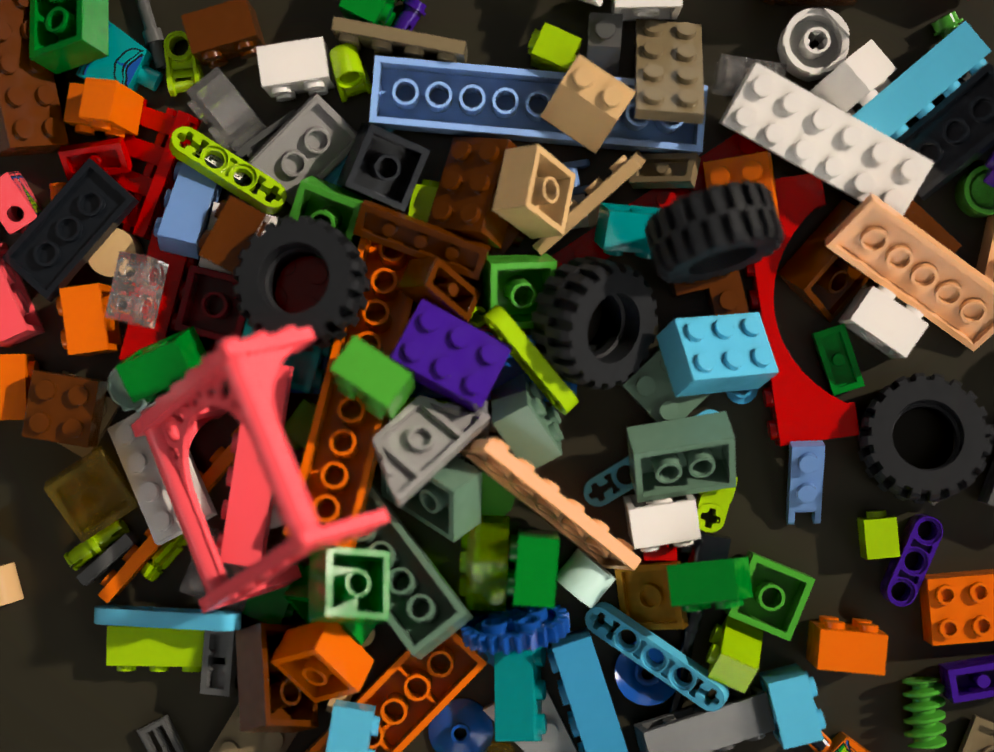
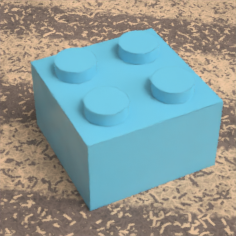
[758,663,826,750]

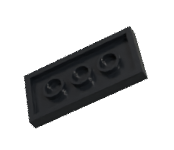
[896,62,994,201]
[1,158,140,302]

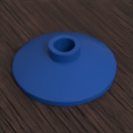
[615,641,681,706]
[428,698,493,752]

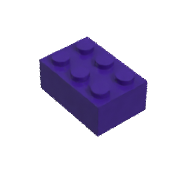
[389,299,512,413]

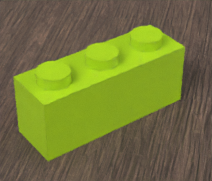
[106,625,205,672]

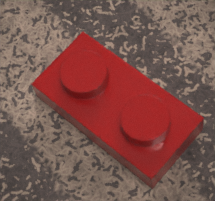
[58,137,133,181]

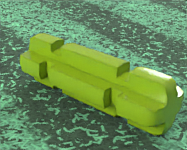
[141,534,187,582]

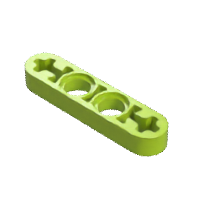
[169,126,287,215]
[482,305,578,415]

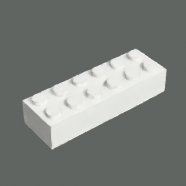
[719,62,934,215]

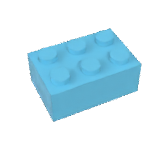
[656,312,779,397]

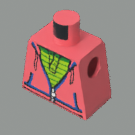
[0,171,43,235]

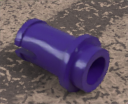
[392,0,427,31]

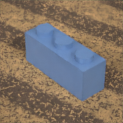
[153,156,223,259]

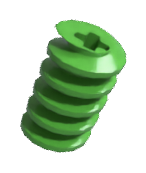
[902,677,947,749]

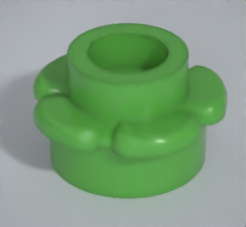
[931,10,964,39]

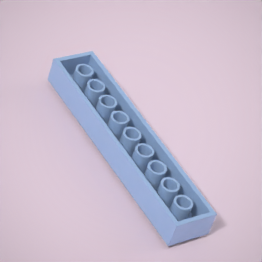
[369,55,708,156]

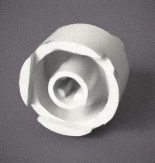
[777,8,850,82]

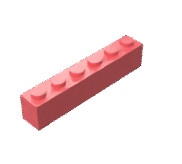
[216,365,294,567]

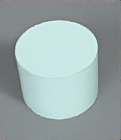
[556,548,616,608]

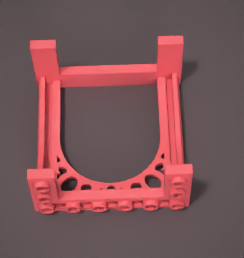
[131,325,391,613]

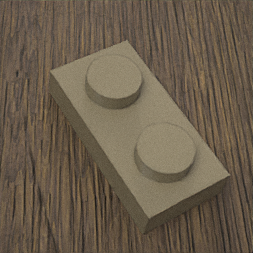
[629,152,701,189]

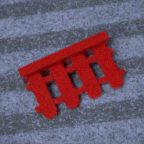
[107,99,201,240]

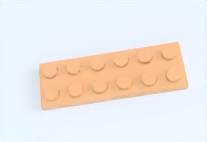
[825,193,994,352]
[459,437,642,571]

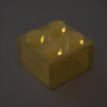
[44,445,139,543]

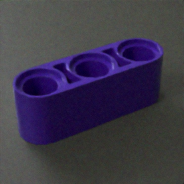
[880,514,943,607]

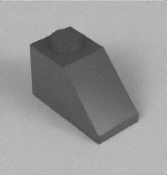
[586,12,623,77]

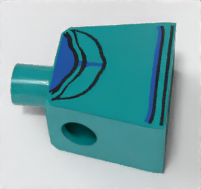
[76,21,163,92]

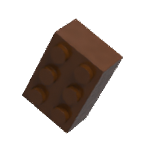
[427,137,517,248]
[235,623,319,733]

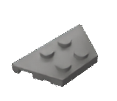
[372,395,491,508]

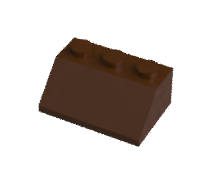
[778,199,870,323]

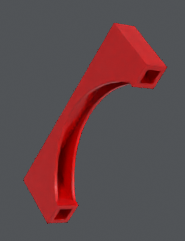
[744,174,860,446]

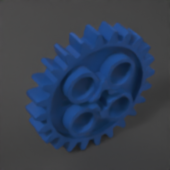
[461,602,571,655]

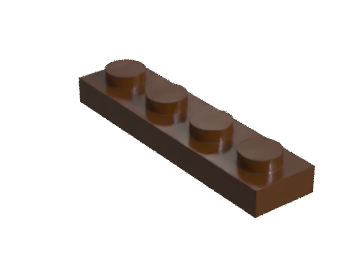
[353,200,491,280]

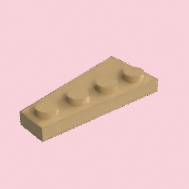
[533,150,647,256]

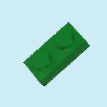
[811,323,865,396]

